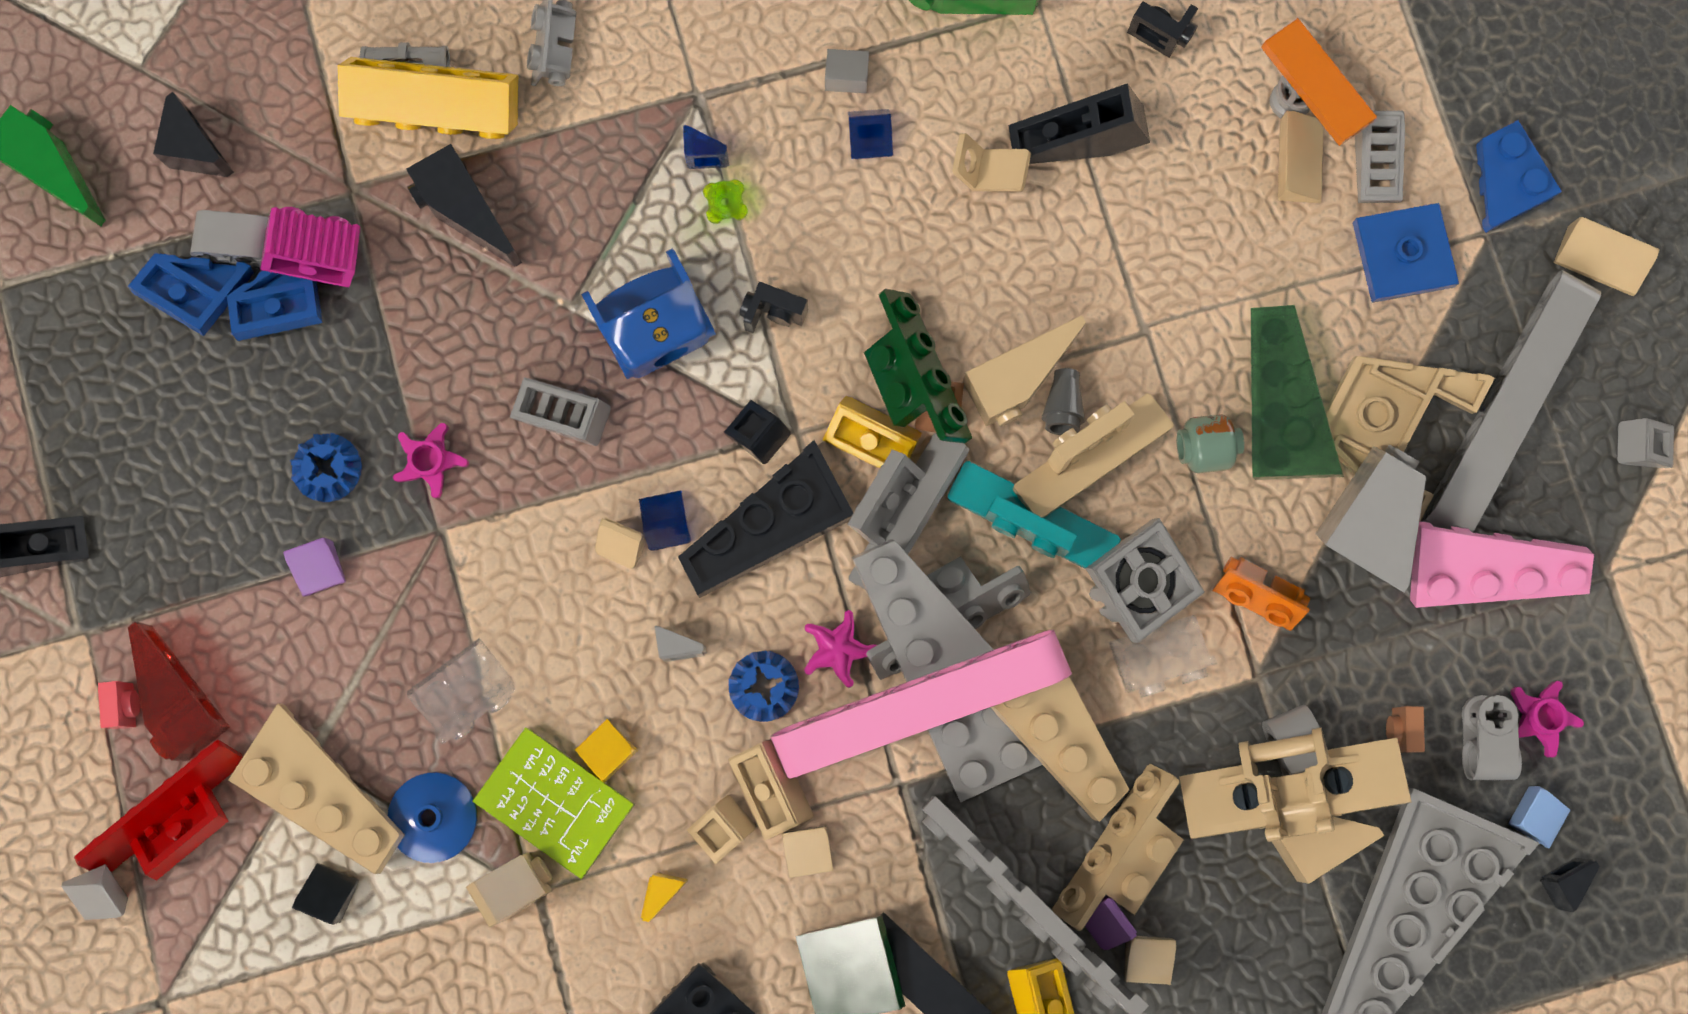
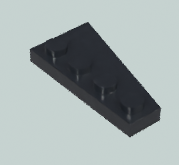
[678,440,854,598]

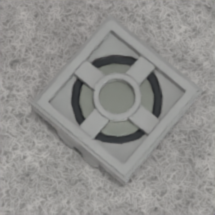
[1085,518,1205,643]

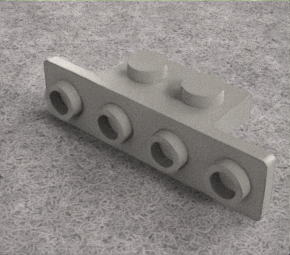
[848,433,969,590]
[866,556,1031,680]

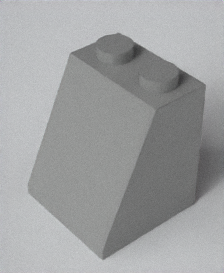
[1316,445,1426,593]

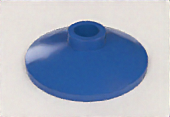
[387,773,478,863]

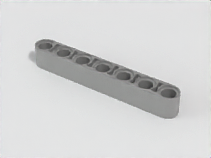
[1421,270,1601,533]

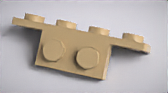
[1013,394,1174,518]
[1052,764,1184,931]

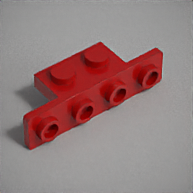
[74,740,243,881]

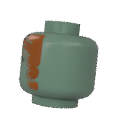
[1176,414,1244,473]

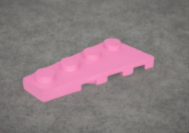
[1410,521,1594,608]

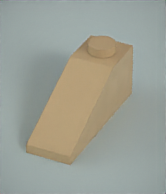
[963,315,1086,427]

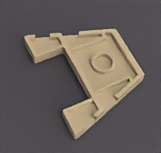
[1314,356,1495,521]

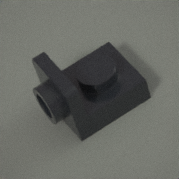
[1127,1,1198,58]
[739,281,808,333]

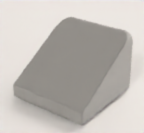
[825,49,869,93]
[1617,418,1674,468]
[655,626,707,662]
[61,865,128,920]

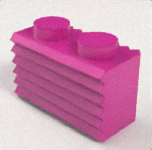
[260,207,360,288]

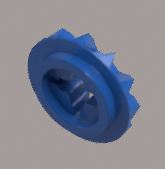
[290,433,362,502]
[729,651,799,722]

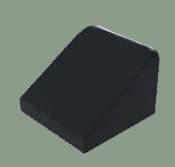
[724,400,791,464]
[1540,858,1600,912]
[292,863,359,925]

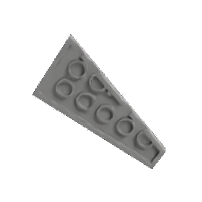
[851,539,1042,803]
[1322,788,1539,1014]
[921,796,1149,1014]

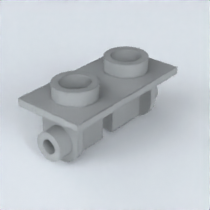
[527,0,576,86]

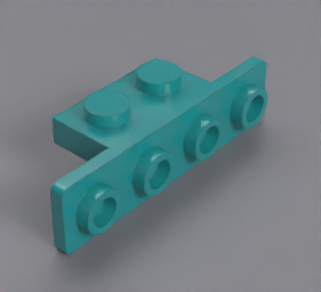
[947,461,1121,569]

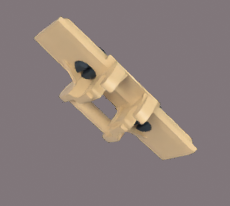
[1179,728,1412,842]

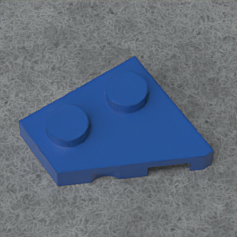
[1476,120,1562,233]
[128,253,254,336]
[227,271,323,341]

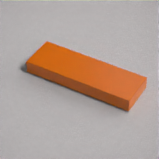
[1261,18,1377,146]

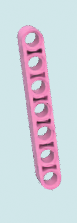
[770,630,1072,778]

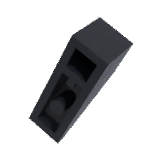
[1008,83,1150,164]
[406,144,522,267]
[0,516,89,577]

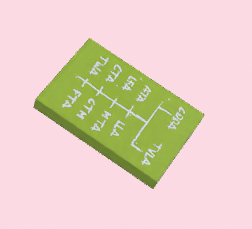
[472,727,635,879]

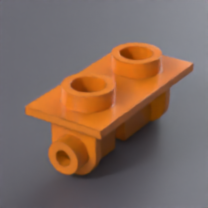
[1212,556,1310,631]

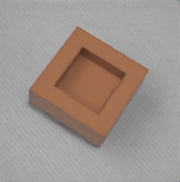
[1386,706,1425,753]

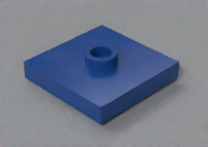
[1352,203,1459,303]

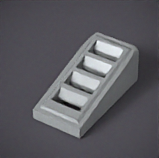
[1355,111,1405,203]
[510,377,611,446]

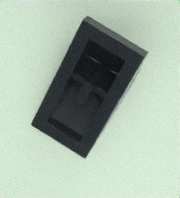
[153,92,234,177]

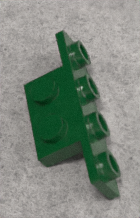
[864,288,972,443]

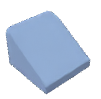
[1508,786,1570,848]

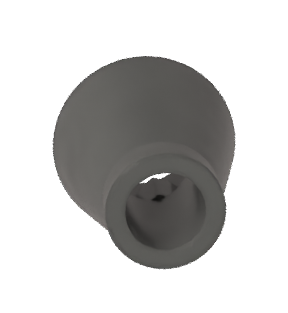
[1042,368,1085,435]

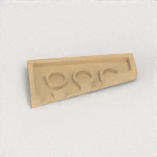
[990,630,1129,822]
[228,703,405,874]

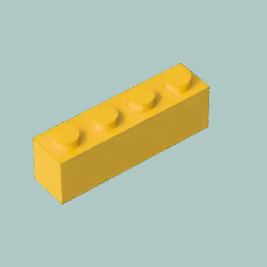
[337,57,519,139]

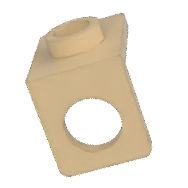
[952,133,1031,191]

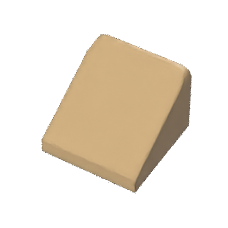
[595,517,647,569]
[687,795,756,864]
[782,826,833,878]
[1125,936,1176,985]

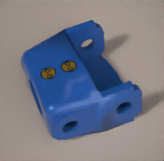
[581,248,716,380]

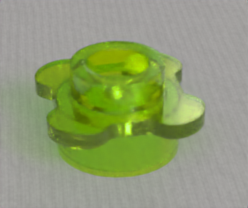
[703,179,748,224]

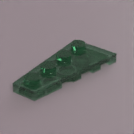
[1251,305,1344,480]

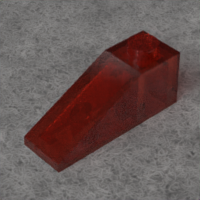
[128,622,230,761]

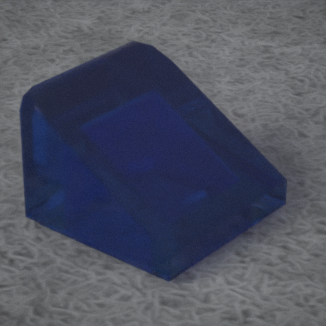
[847,109,893,159]
[683,125,729,169]
[639,490,691,551]

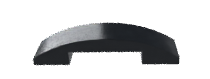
[881,912,994,1014]

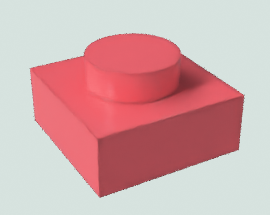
[98,681,140,729]

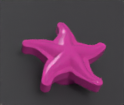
[393,423,469,499]
[804,610,877,688]
[1510,681,1584,758]

